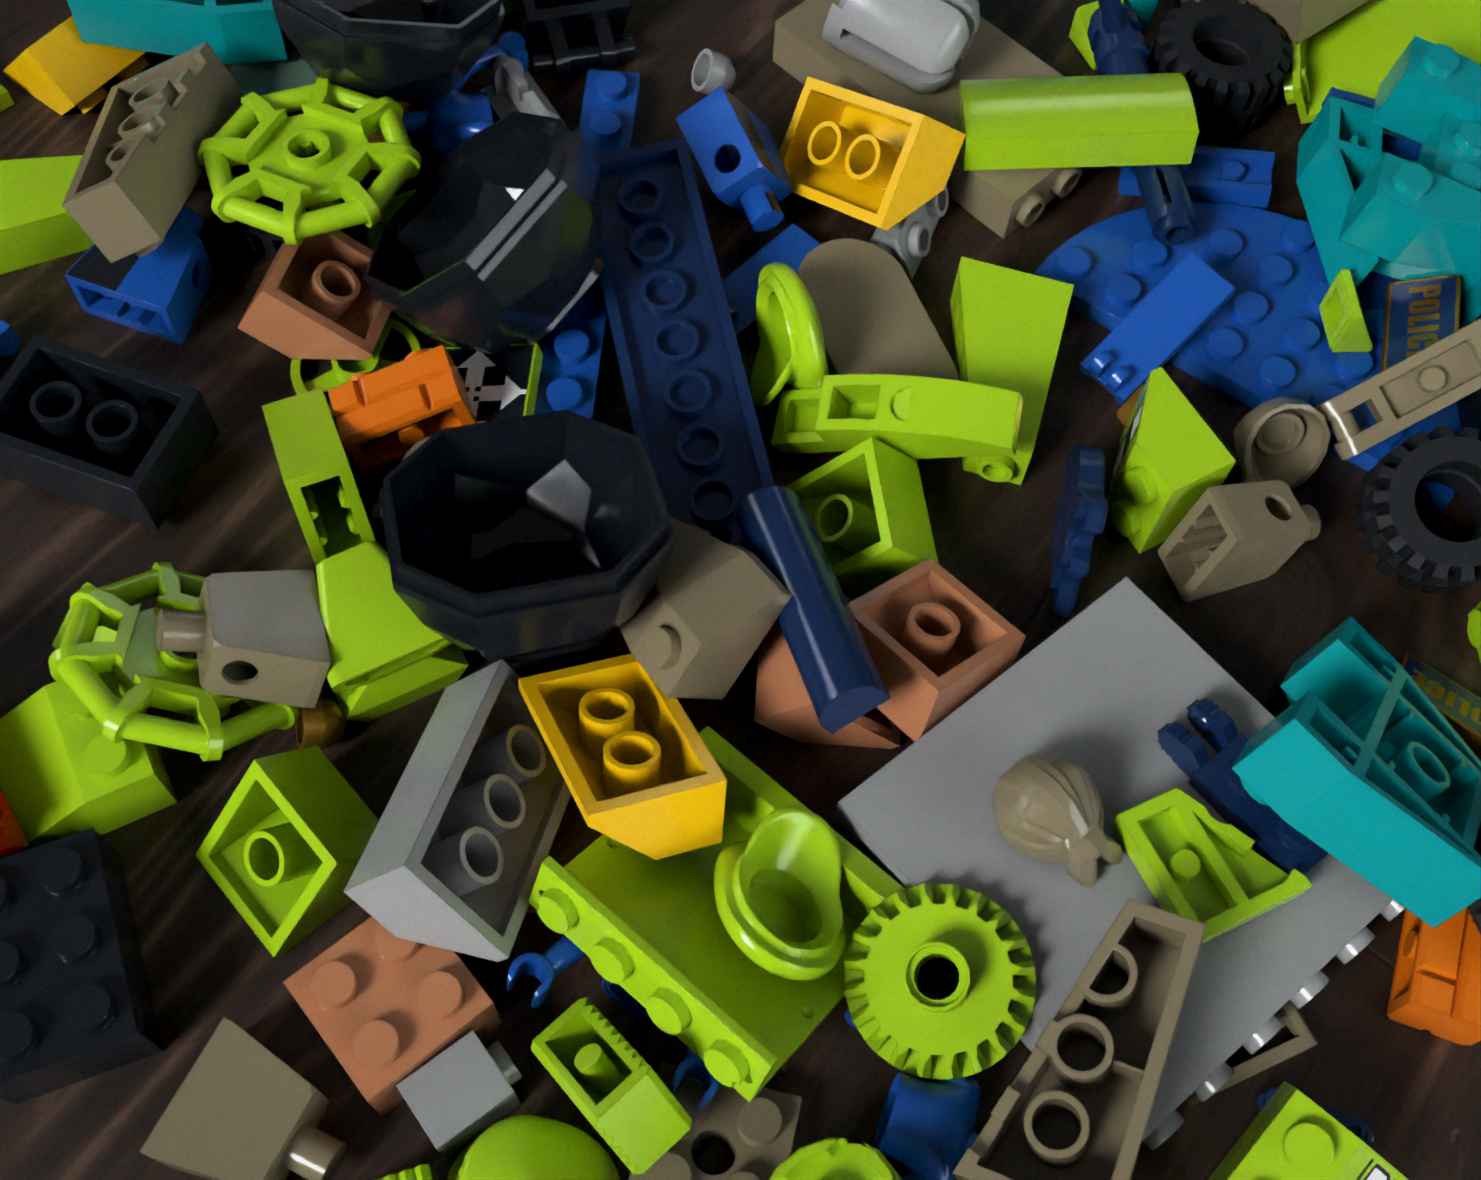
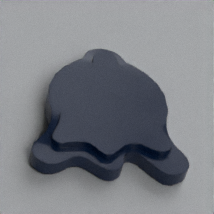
[1049,444,1108,618]

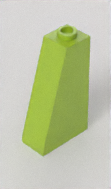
[0,155,94,275]
[950,256,1074,485]

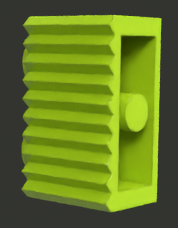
[531,998,692,1175]

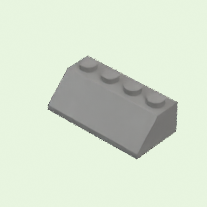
[343,659,571,962]

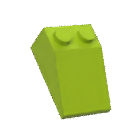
[0,672,178,850]

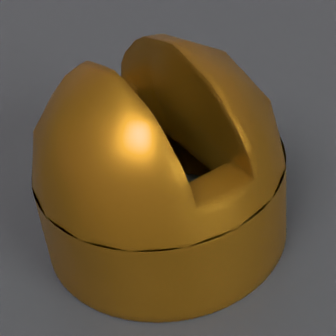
[295,697,347,750]

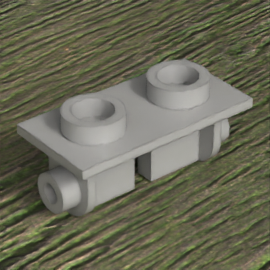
[480,55,566,125]
[869,186,949,280]

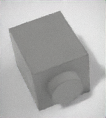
[395,1030,522,1160]

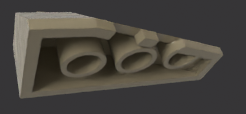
[619,517,793,700]

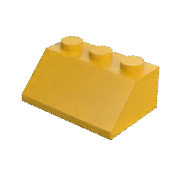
[2,16,150,116]
[779,76,966,231]
[518,654,727,860]

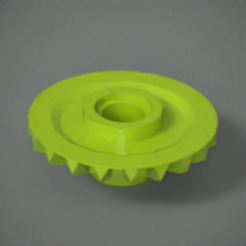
[843,883,1036,1080]

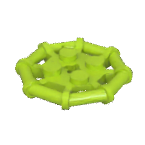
[197,76,422,246]
[48,562,301,762]

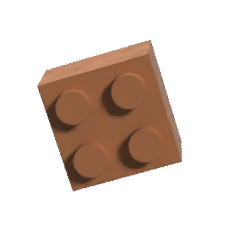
[283,916,502,1117]

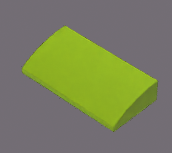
[959,73,1199,171]

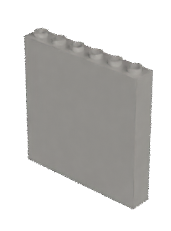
[831,577,1405,1151]

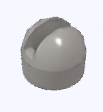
[691,48,736,95]

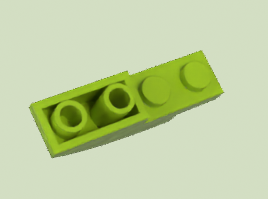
[771,374,1024,459]

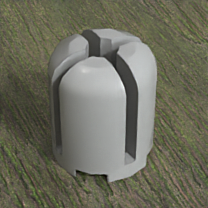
[822,0,980,94]

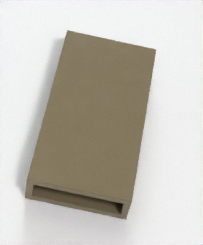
[772,0,1102,239]

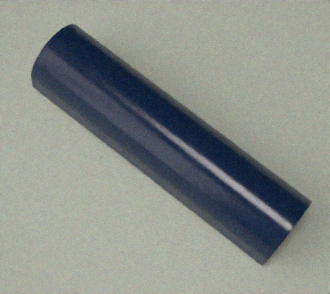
[736,486,891,734]

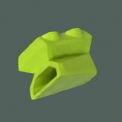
[316,541,469,722]

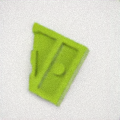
[1110,788,1312,944]

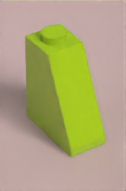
[262,387,376,566]

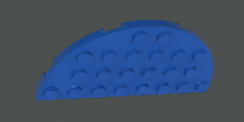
[1033,202,1461,512]

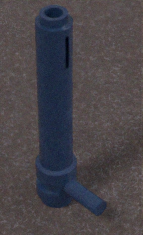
[1087,0,1197,246]

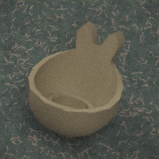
[1234,397,1331,490]
[991,752,1123,888]

